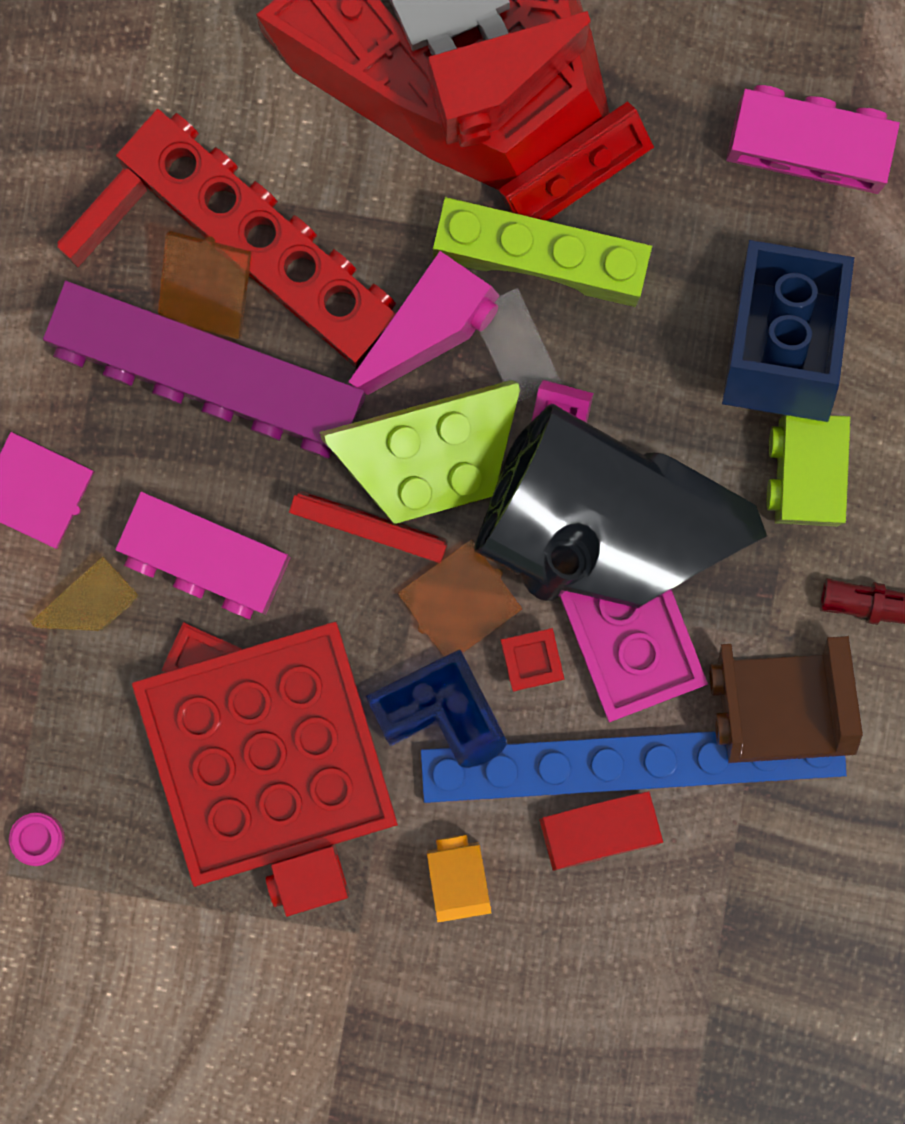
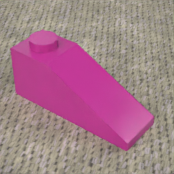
[349,251,500,395]

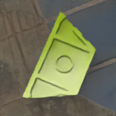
[320,380,520,524]

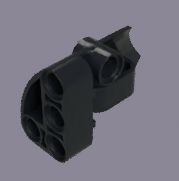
[474,403,767,608]

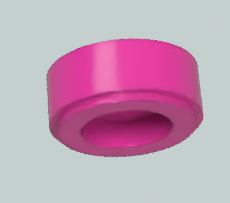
[9,812,65,866]

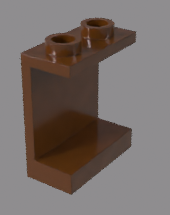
[709,636,863,763]

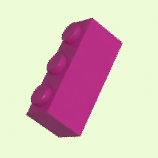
[726,85,900,194]
[115,492,291,620]

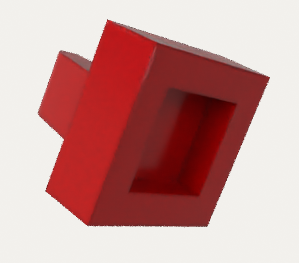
[500,628,565,692]

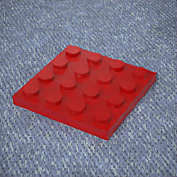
[132,621,398,887]

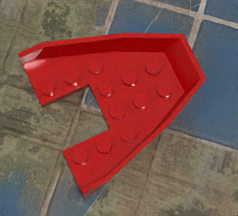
[256,0,609,190]

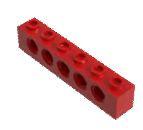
[116,108,396,369]

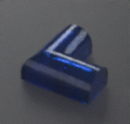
[366,649,507,768]

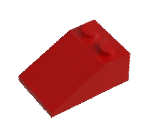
[428,11,591,147]

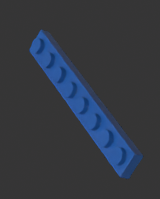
[421,731,847,803]

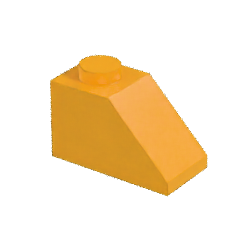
[427,834,492,923]

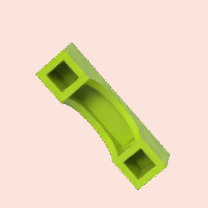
[433,197,652,307]

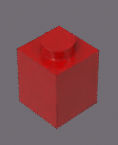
[265,844,350,917]

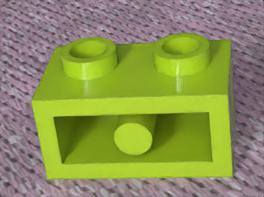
[767,415,851,527]

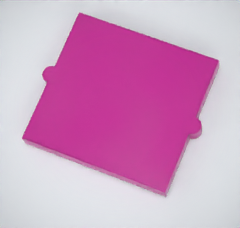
[0,432,94,549]

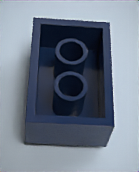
[722,240,855,422]

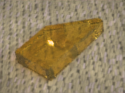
[30,557,140,631]

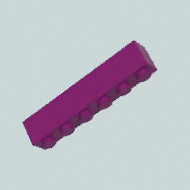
[43,280,366,459]

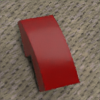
[539,791,663,871]

